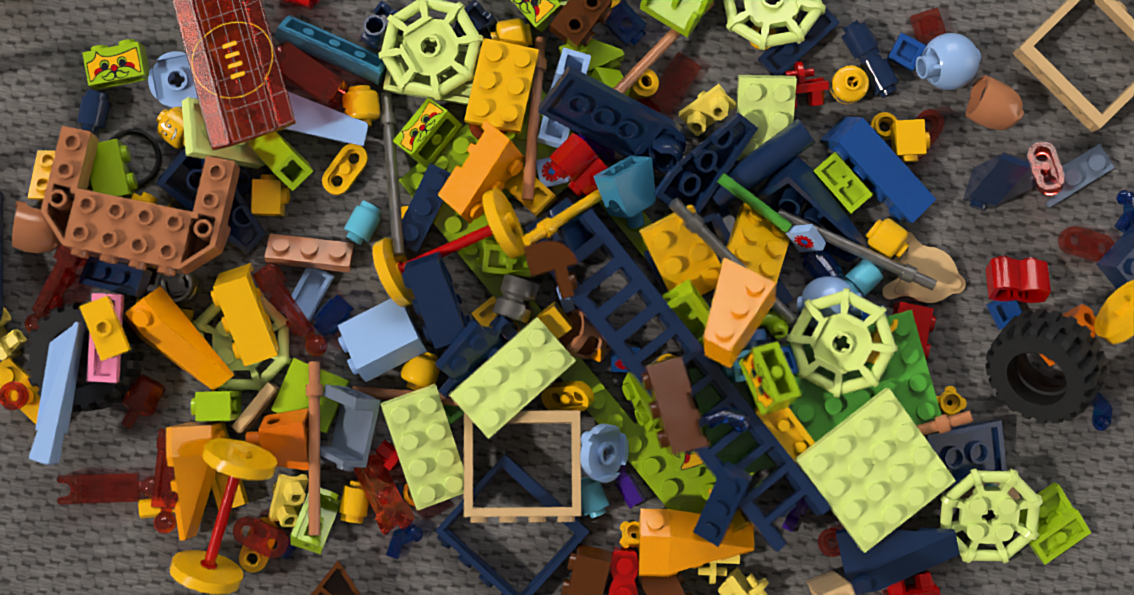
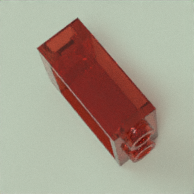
[270,41,349,111]

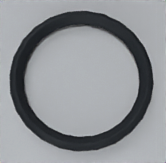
[109,129,162,187]

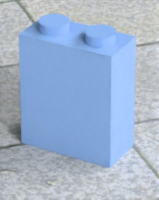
[337,299,427,382]

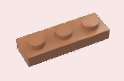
[264,234,354,273]

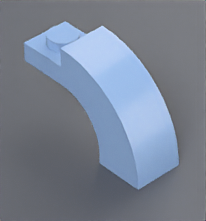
[536,47,591,148]

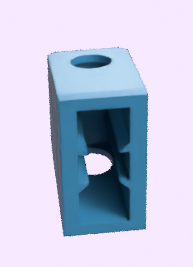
[594,155,656,228]

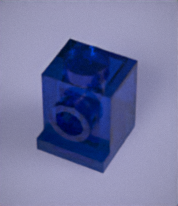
[603,0,647,47]

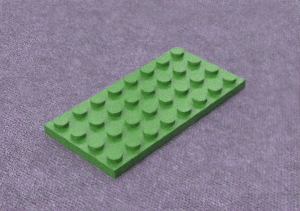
[688,310,941,473]

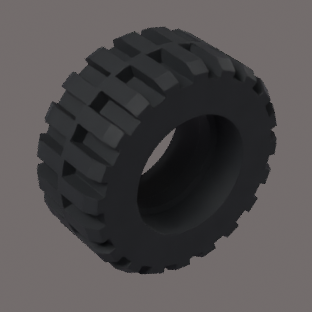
[24,302,143,412]
[985,309,1107,423]

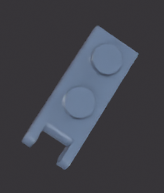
[1034,144,1115,208]

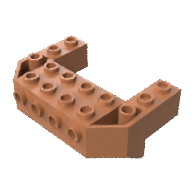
[41,126,240,276]

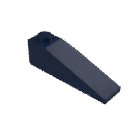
[754,156,869,262]
[835,526,960,595]

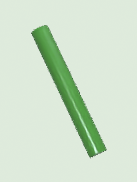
[717,173,792,233]

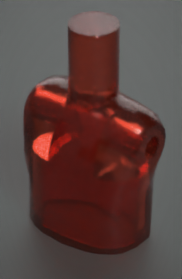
[121,374,166,429]

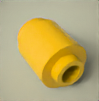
[628,69,659,101]
[339,480,372,524]

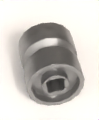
[155,271,201,304]
[493,274,540,324]

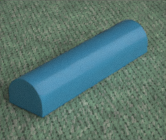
[275,15,387,85]

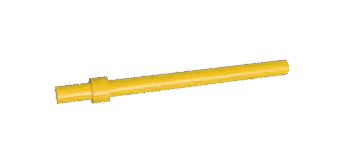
[522,189,603,246]

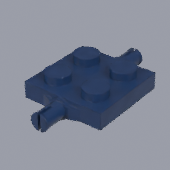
[435,315,511,398]

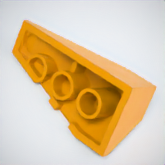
[123,286,234,391]
[166,422,226,540]
[639,509,754,576]

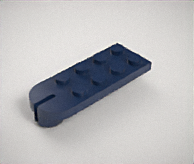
[538,65,686,173]

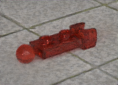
[24,243,90,333]
[253,263,327,357]
[151,428,179,534]
[354,454,415,536]
[56,472,164,505]

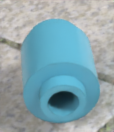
[344,201,382,245]
[844,259,883,297]
[581,477,610,519]

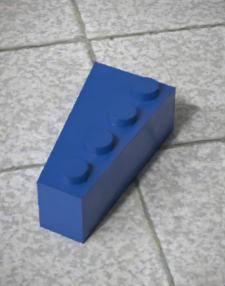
[820,116,936,223]

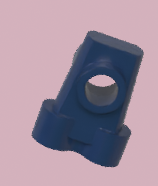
[453,0,498,46]
[360,1,407,49]

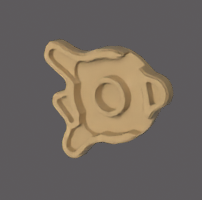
[881,232,966,303]

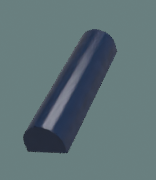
[712,118,816,209]

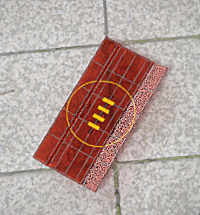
[172,0,296,150]

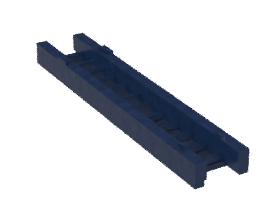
[549,209,832,552]

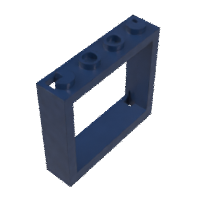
[435,453,590,595]

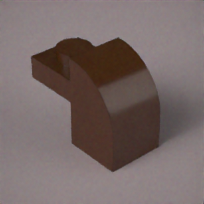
[523,241,578,300]

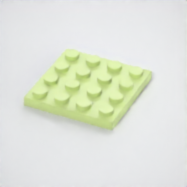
[794,388,956,553]

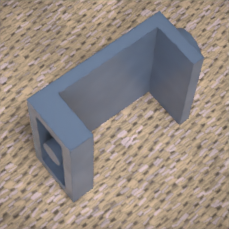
[320,384,381,471]

